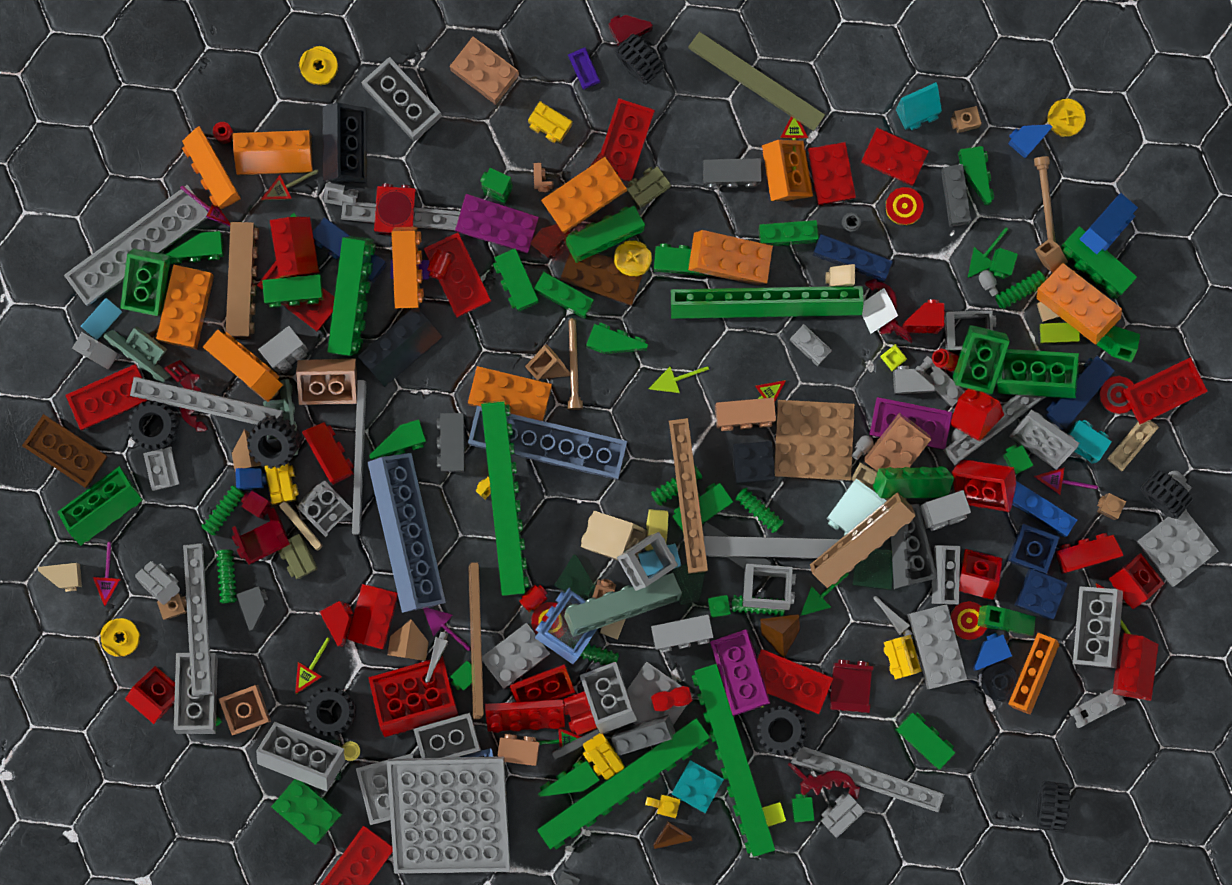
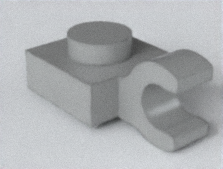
[323,183,358,206]

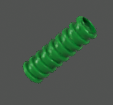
[995,270,1046,310]
[651,466,702,506]
[201,485,245,536]
[735,487,784,533]
[216,549,237,603]
[732,595,785,616]
[567,637,619,666]

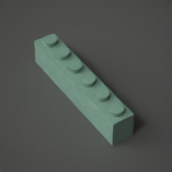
[564,573,682,637]

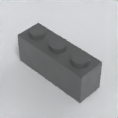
[703,158,761,189]
[941,164,971,227]
[437,413,465,472]
[611,714,675,756]

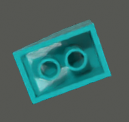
[896,82,942,130]

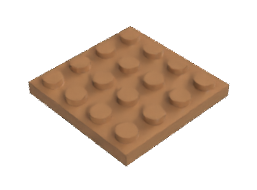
[774,400,855,481]

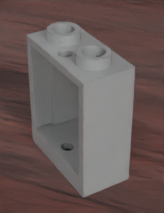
[944,311,996,352]
[617,532,678,591]
[743,564,796,610]

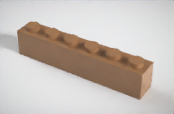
[226,222,259,339]
[810,492,915,588]

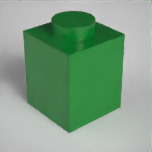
[989,248,1018,279]
[1003,444,1033,475]
[708,595,731,618]
[450,661,472,691]
[791,793,814,822]

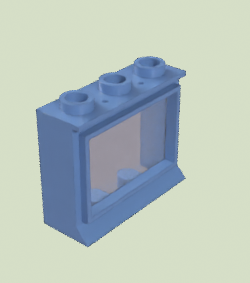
[535,588,598,664]

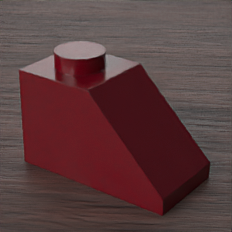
[608,15,653,46]
[241,490,273,520]

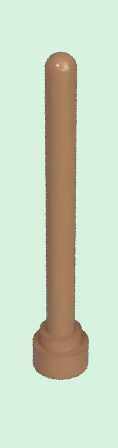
[1034,156,1056,243]
[567,318,583,410]

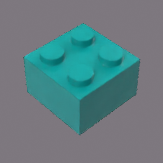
[1067,420,1112,464]

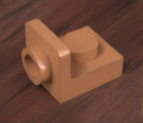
[534,163,553,192]
[593,579,616,599]

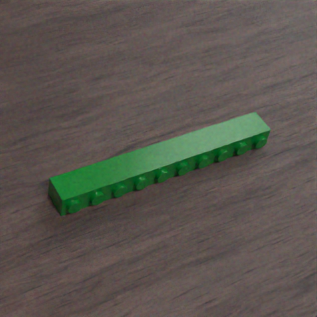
[671,286,864,319]
[481,400,529,596]
[692,664,775,857]
[537,718,710,850]

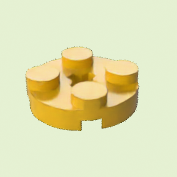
[299,46,338,85]
[100,618,140,657]

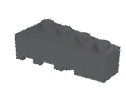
[891,503,937,589]

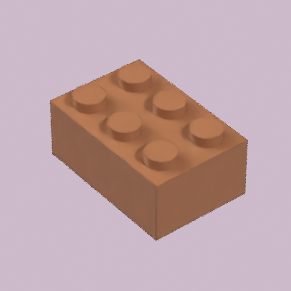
[450,37,519,105]
[296,359,357,405]
[715,398,776,431]
[864,413,931,471]

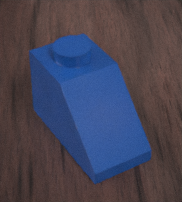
[1008,124,1052,158]
[235,468,267,490]
[973,633,1012,671]

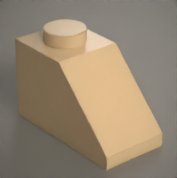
[825,264,855,287]
[38,563,82,592]

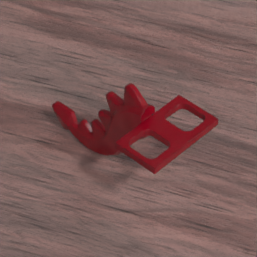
[865,278,913,343]
[164,360,208,432]
[788,762,860,799]

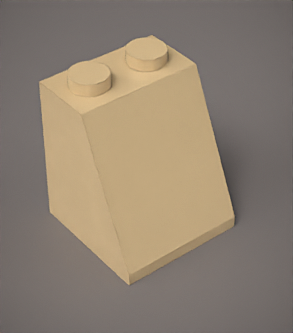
[581,511,647,561]

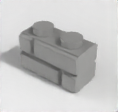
[790,324,832,366]
[135,561,180,605]
[820,794,865,838]

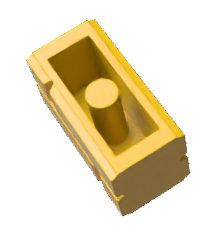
[528,101,572,143]
[265,463,299,505]
[884,634,922,679]
[583,733,625,780]

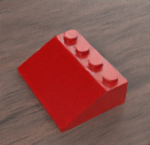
[368,656,459,737]

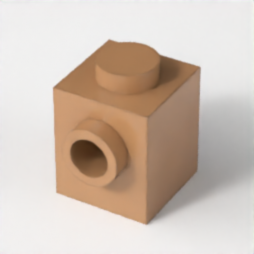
[951,106,981,133]
[1035,238,1068,273]
[1097,493,1126,520]
[157,593,187,620]

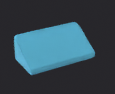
[81,298,122,340]
[638,543,681,576]

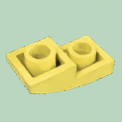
[645,509,668,551]

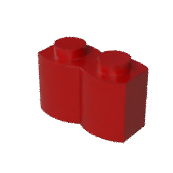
[651,686,692,711]
[563,691,597,736]

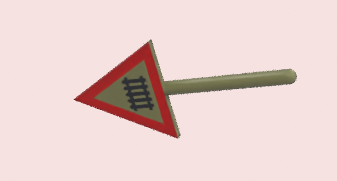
[261,170,319,200]

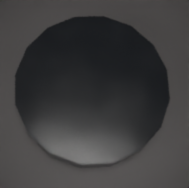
[980,663,1019,701]

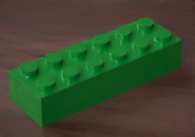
[328,236,375,356]

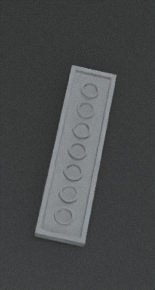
[64,185,208,306]

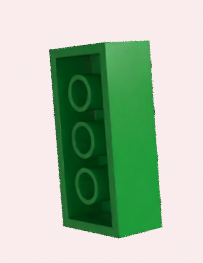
[1060,226,1137,299]
[997,349,1079,398]

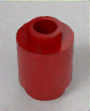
[213,122,234,144]
[427,249,451,279]
[932,349,959,371]
[519,585,548,612]

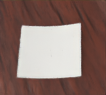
[862,288,898,334]

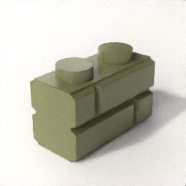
[627,167,671,209]
[278,534,318,579]

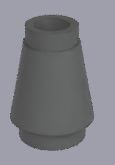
[842,212,861,231]

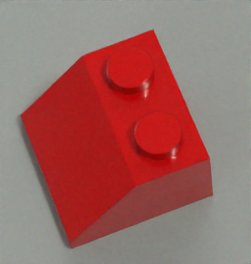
[950,388,1004,442]
[959,549,1002,600]
[1109,553,1165,609]
[320,601,353,647]
[125,666,175,724]

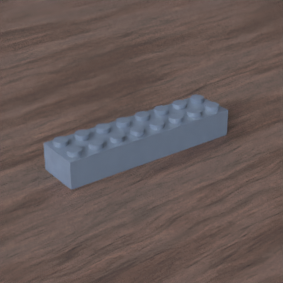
[468,406,627,480]
[368,453,446,613]

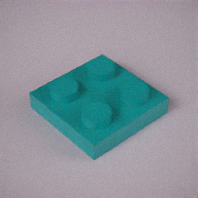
[671,760,724,813]

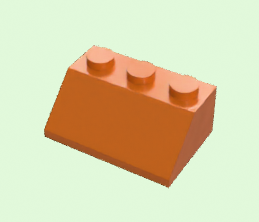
[762,140,813,201]

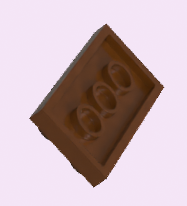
[560,253,643,306]
[22,414,108,489]

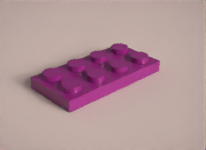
[454,194,539,254]
[869,397,952,450]
[710,629,770,716]

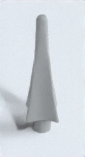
[874,596,913,636]
[425,632,448,683]

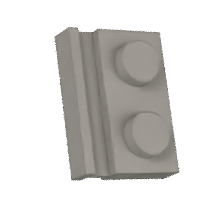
[143,447,180,491]

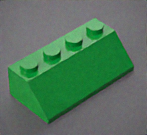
[58,466,143,546]

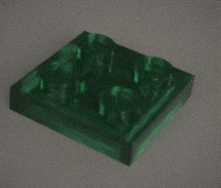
[852,549,893,590]

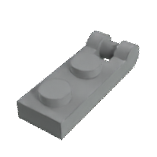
[915,356,964,407]
[1069,688,1126,728]

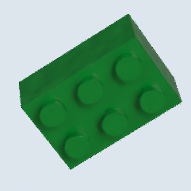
[120,248,171,316]
[953,325,1010,394]
[271,779,342,845]

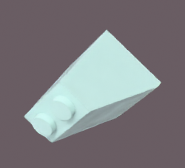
[826,479,887,536]

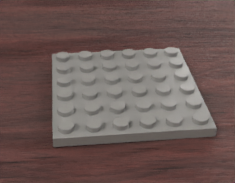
[387,756,511,873]

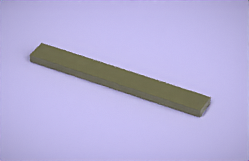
[688,32,825,131]

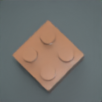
[219,685,271,735]
[498,734,540,766]

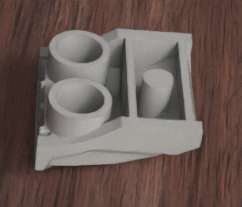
[297,481,353,537]

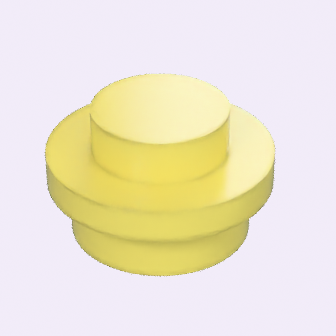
[342,741,360,761]

